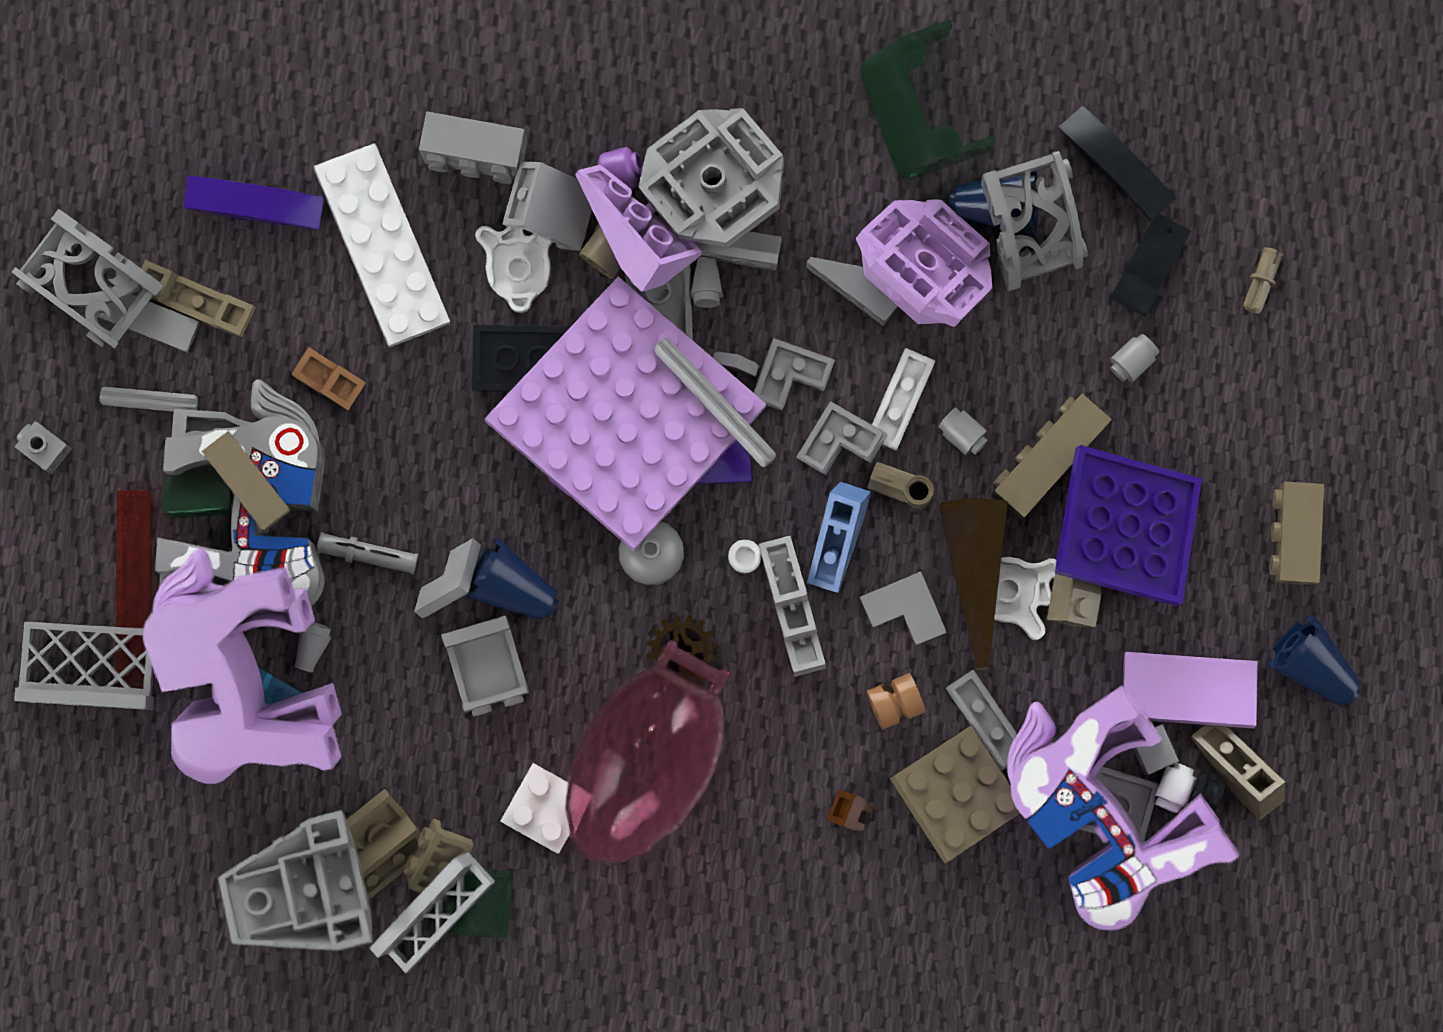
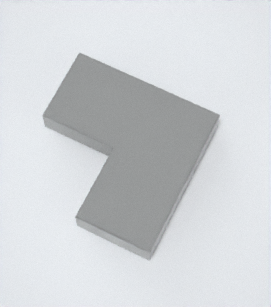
[754,338,835,411]
[796,401,887,475]
[414,538,481,618]
[860,572,947,646]

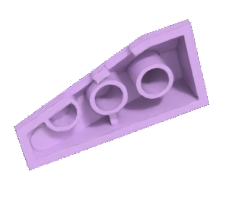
[575,165,702,292]

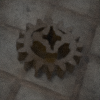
[647,615,718,687]

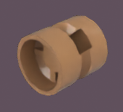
[866,673,926,730]

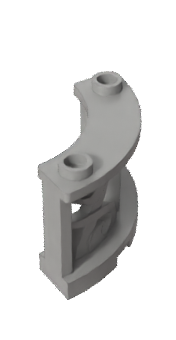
[981,151,1088,291]
[12,209,163,348]

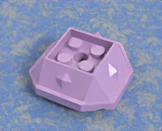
[856,200,992,327]

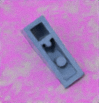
[807,482,871,593]

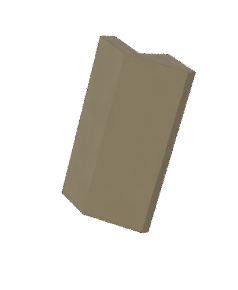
[346,789,421,900]

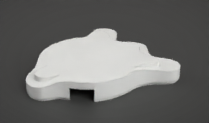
[475,226,553,313]
[994,557,1057,640]

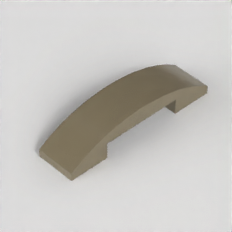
[136,260,256,337]

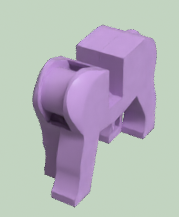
[143,548,342,784]

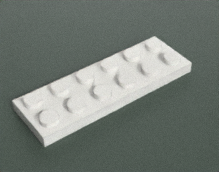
[314,143,450,348]

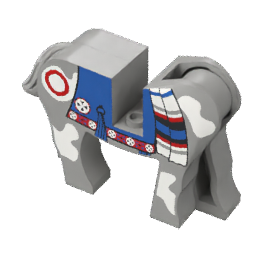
[155,379,325,606]

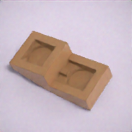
[291,347,366,410]

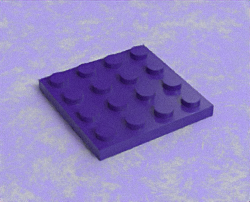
[1054,445,1202,606]

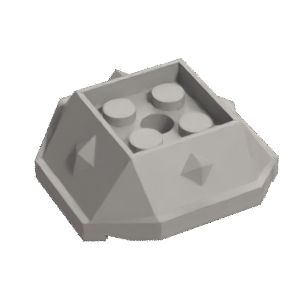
[638,108,784,248]

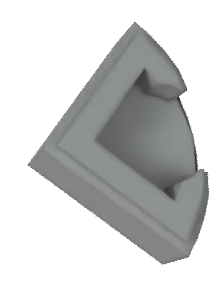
[713,351,759,376]

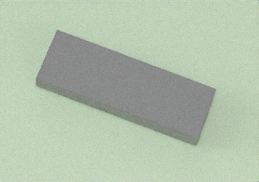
[98,285,200,353]
[945,670,1017,771]

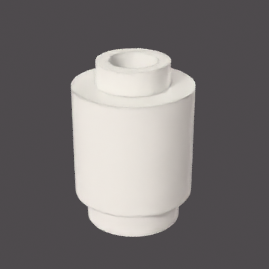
[1155,763,1198,814]

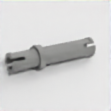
[317,532,419,575]

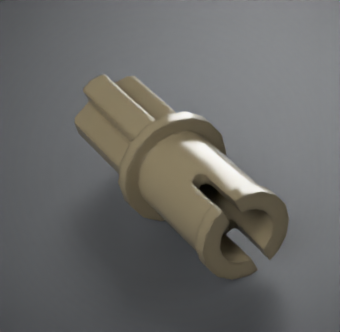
[1243,248,1283,314]

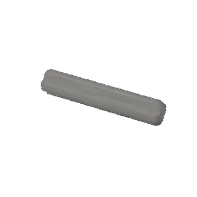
[100,387,198,412]

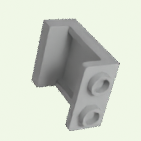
[502,161,592,251]
[442,616,529,717]

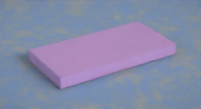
[1123,652,1258,728]

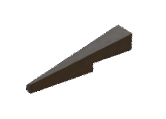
[939,497,1008,671]

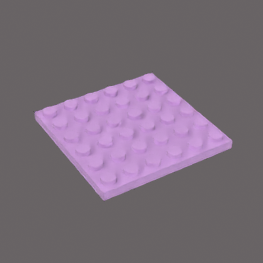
[485,277,766,551]

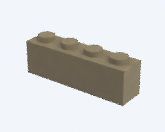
[992,393,1112,520]

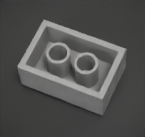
[419,111,527,184]

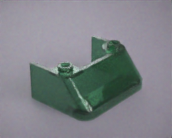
[860,20,996,180]

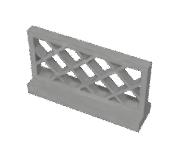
[14,622,155,710]

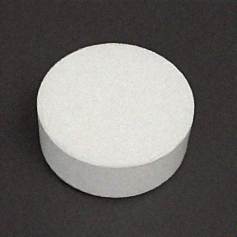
[728,540,762,573]

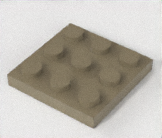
[890,726,1020,863]

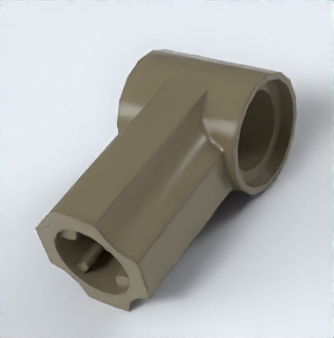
[867,462,934,509]

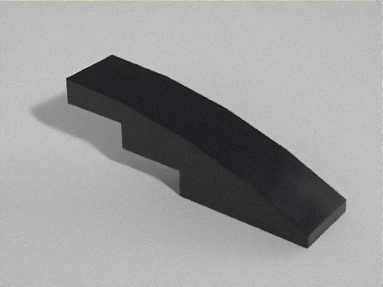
[1058,106,1177,222]

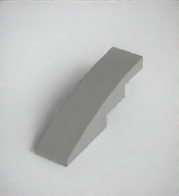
[759,536,826,677]

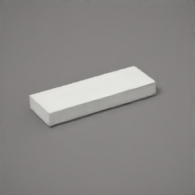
[872,348,935,451]

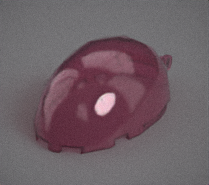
[565,640,729,864]

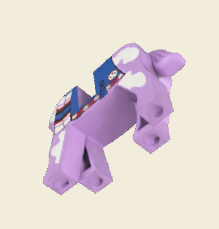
[1007,685,1239,930]

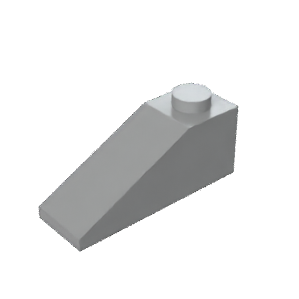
[806,257,898,326]

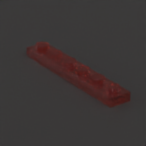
[116,490,152,689]

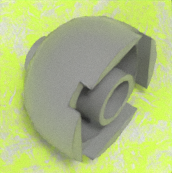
[618,521,684,585]

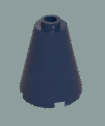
[950,170,1039,236]
[464,537,559,620]
[1268,616,1360,705]

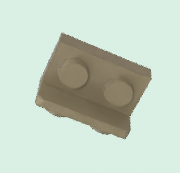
[404,818,473,901]

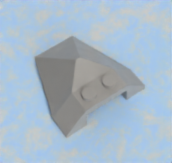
[218,810,372,951]

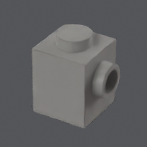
[15,421,72,474]

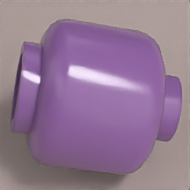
[598,147,643,189]

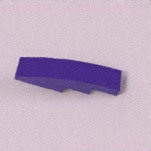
[182,175,324,230]

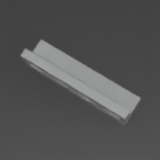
[658,216,782,271]
[369,852,495,973]

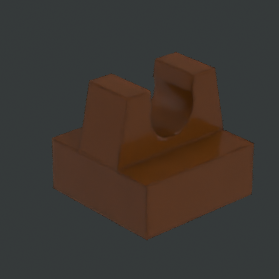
[826,789,873,831]

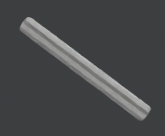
[654,338,776,467]

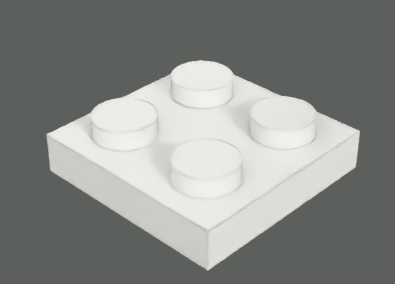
[500,763,591,854]

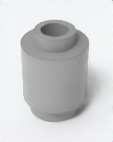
[1110,334,1159,382]
[938,407,988,456]

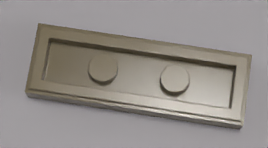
[201,431,291,531]

